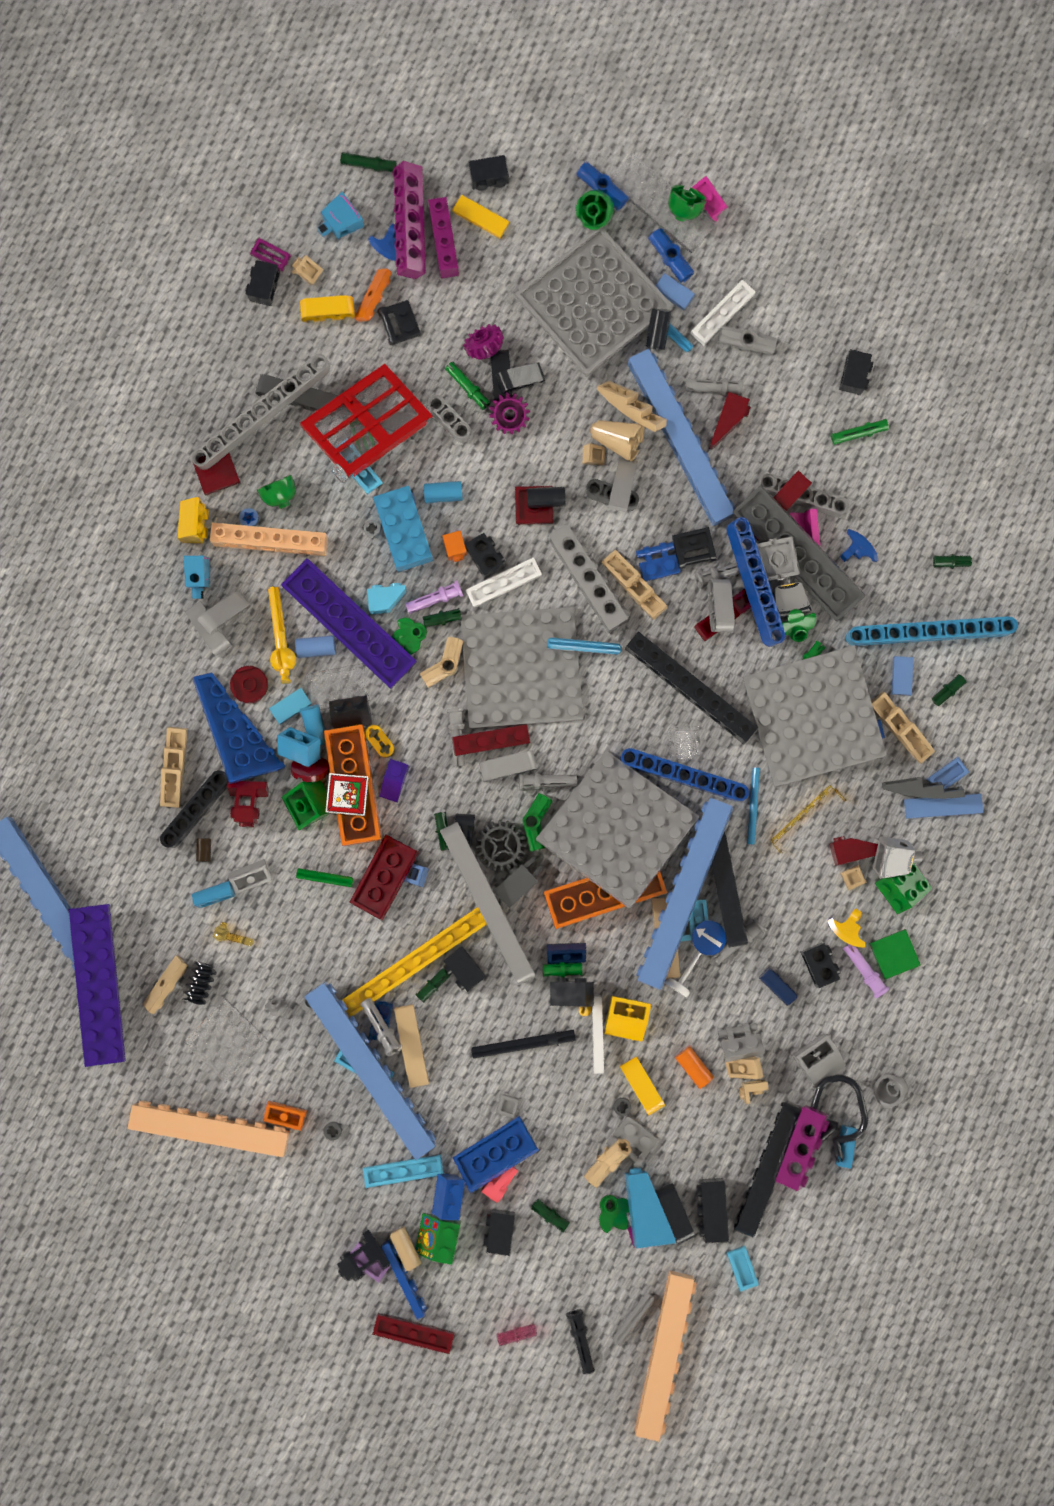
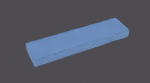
[904,794,983,819]

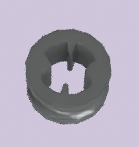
[613,1098,631,1116]
[324,1122,342,1141]

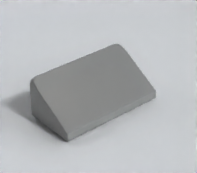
[228,859,272,894]

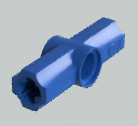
[576,162,629,211]
[648,228,694,283]

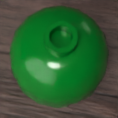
[668,185,706,222]
[576,190,614,230]
[257,475,296,509]

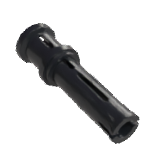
[566,1309,595,1374]

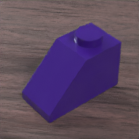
[379,759,410,803]

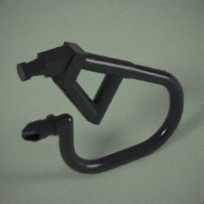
[799,1075,868,1162]

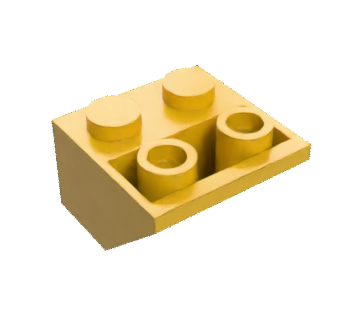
[178,497,209,544]
[604,995,651,1042]

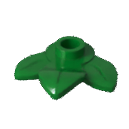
[782,609,817,642]
[392,618,427,655]
[599,1195,629,1233]

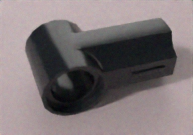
[455,813,475,850]

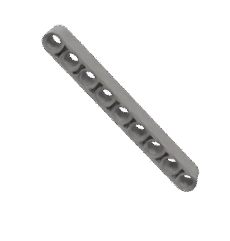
[192,354,331,470]
[440,822,536,986]

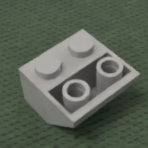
[792,1033,846,1088]

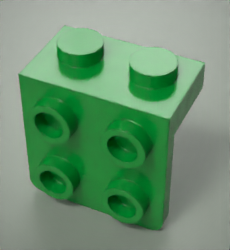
[875,863,932,915]

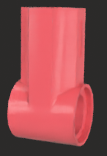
[481,1167,518,1203]

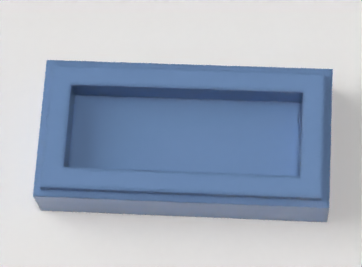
[656,273,695,310]
[892,656,914,696]
[927,757,969,789]

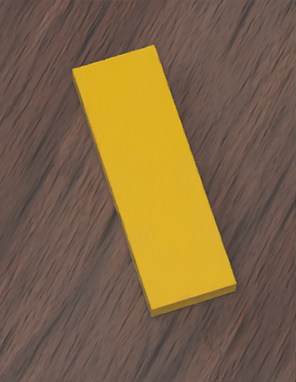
[452,195,509,239]

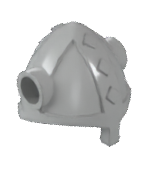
[874,1073,910,1108]

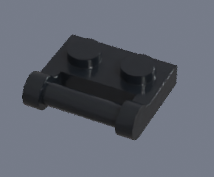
[377,300,421,346]
[672,527,717,569]

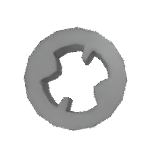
[363,520,381,538]

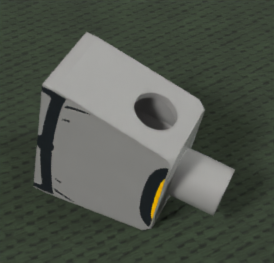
[772,576,812,619]
[873,837,923,878]

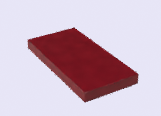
[349,834,419,921]

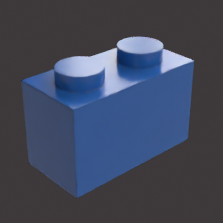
[432,1173,465,1220]

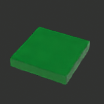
[869,929,921,980]

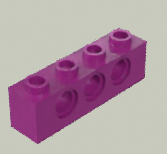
[428,197,459,279]
[776,1105,830,1191]

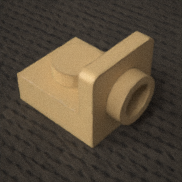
[291,255,323,285]
[739,1080,768,1104]

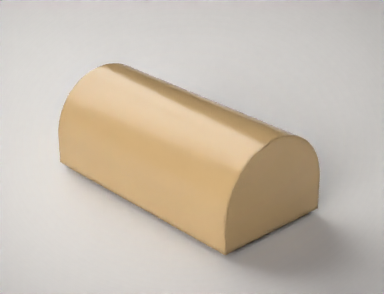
[390,1226,422,1272]

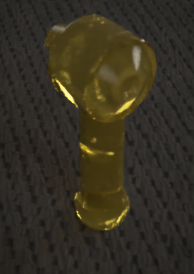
[213,922,254,946]

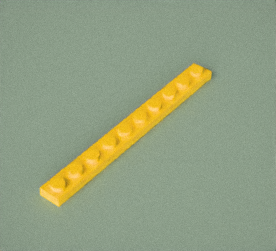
[342,907,487,1017]

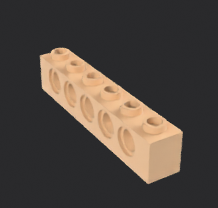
[210,523,328,556]

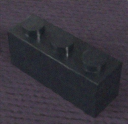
[696,1178,729,1243]

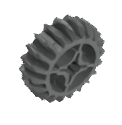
[475,820,527,872]

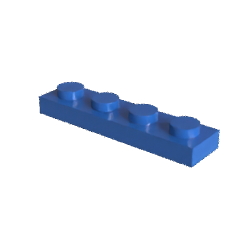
[381,1239,427,1320]

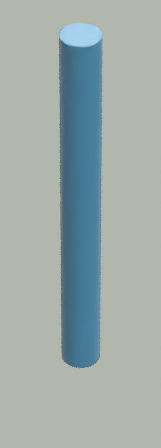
[747,768,760,845]

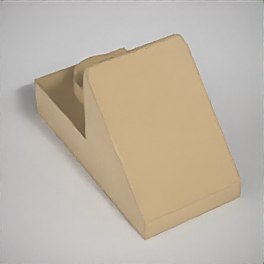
[725,1056,763,1079]

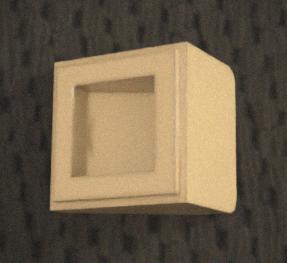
[582,443,605,465]

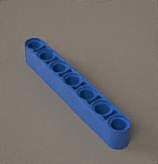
[726,517,786,647]
[620,748,749,802]

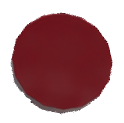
[230,666,268,704]
[291,757,329,782]

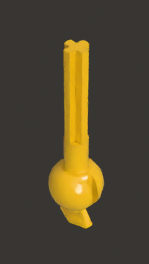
[268,586,297,684]

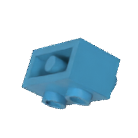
[277,727,321,767]

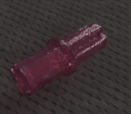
[497,1324,537,1347]

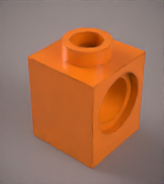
[442,530,467,562]

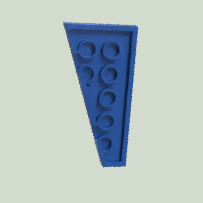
[193,672,286,784]

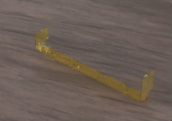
[771,785,847,854]

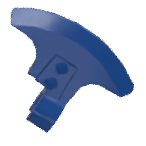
[368,223,396,261]
[839,529,878,562]

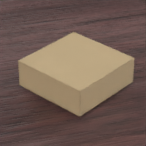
[840,865,867,891]

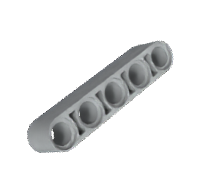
[757,473,849,518]

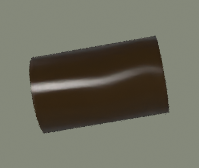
[196,838,211,862]

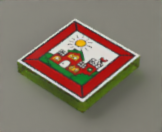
[326,773,369,816]

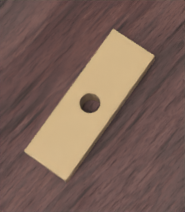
[142,955,187,1014]

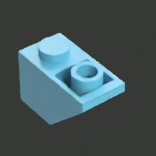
[367,583,407,615]

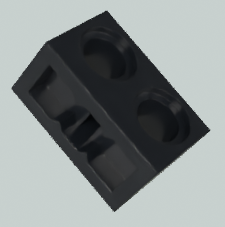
[465,533,505,579]
[800,943,841,988]

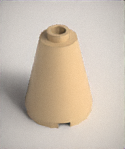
[590,420,645,461]

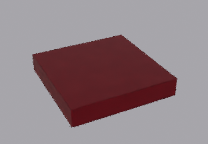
[192,450,241,496]
[515,486,553,525]

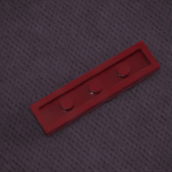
[451,724,530,756]
[372,1313,455,1354]

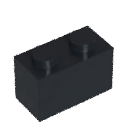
[468,155,509,191]
[245,260,280,306]
[839,349,874,395]
[329,695,372,729]
[443,946,486,992]
[550,978,594,1007]
[483,1209,515,1256]

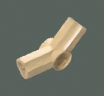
[420,637,464,688]
[584,1139,632,1188]

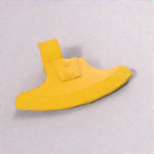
[828,908,866,948]

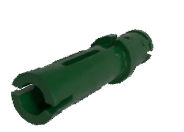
[340,152,397,173]

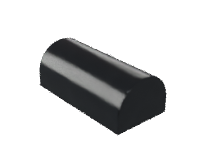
[646,308,672,350]
[527,486,566,508]

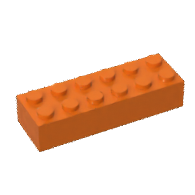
[324,725,382,846]
[543,871,667,929]

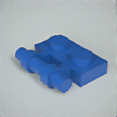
[636,542,681,582]

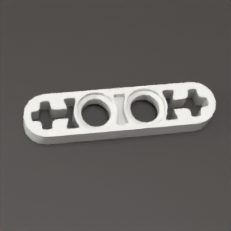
[592,997,604,1074]

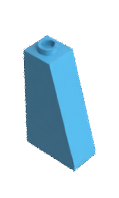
[625,1168,676,1249]

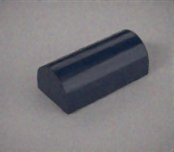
[547,942,586,964]
[759,967,798,1006]

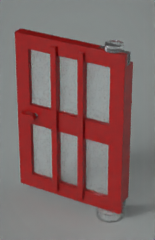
[300,363,433,483]

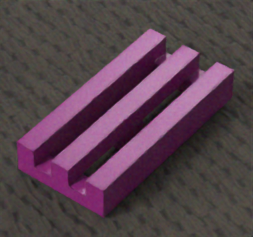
[250,238,292,272]

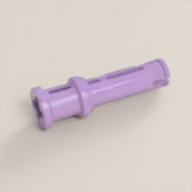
[405,580,463,614]
[843,944,890,998]

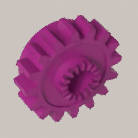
[463,324,504,360]
[489,392,530,435]

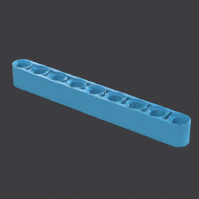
[846,616,1018,646]

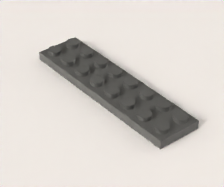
[732,485,866,622]

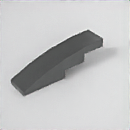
[882,777,965,799]

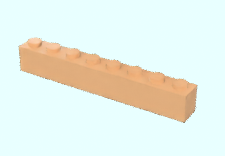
[127,1100,290,1157]
[634,1270,696,1442]

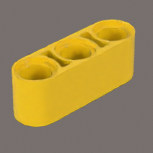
[300,295,355,322]
[620,1057,665,1116]

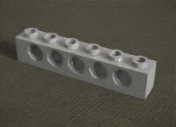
[548,524,629,633]

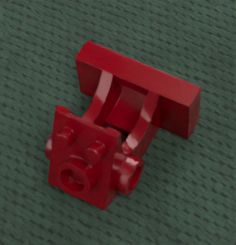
[227,781,269,828]

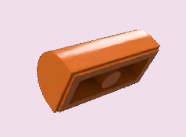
[674,1045,714,1089]
[263,1101,307,1131]

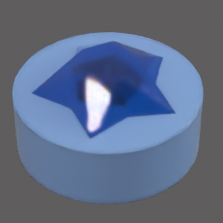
[239,508,259,526]

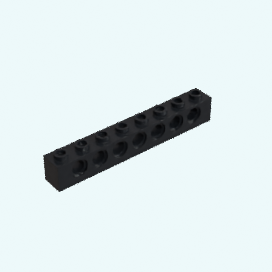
[625,631,758,744]

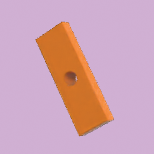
[354,268,392,322]

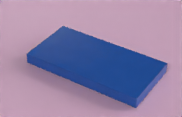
[452,1116,539,1193]

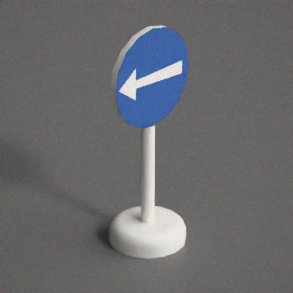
[664,921,726,998]

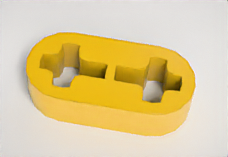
[365,725,394,758]

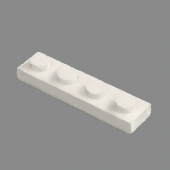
[691,280,756,346]
[465,557,542,608]

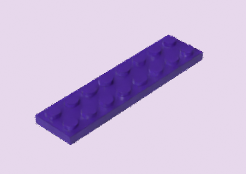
[281,558,417,689]
[69,904,126,1067]

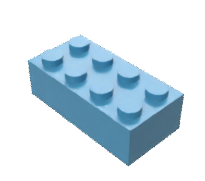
[373,485,433,572]

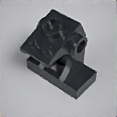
[337,1229,390,1282]

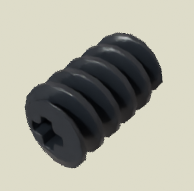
[183,961,217,1005]

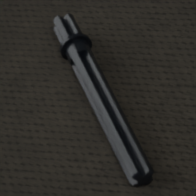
[471,1029,576,1059]

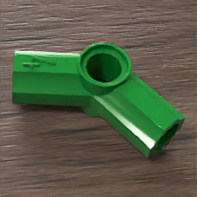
[523,793,553,852]

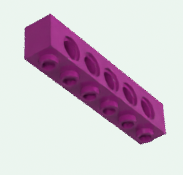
[393,161,426,279]

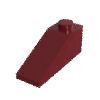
[709,392,751,450]
[829,836,878,866]

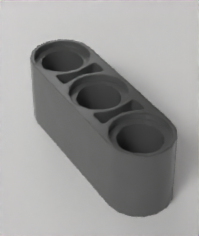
[585,479,639,511]

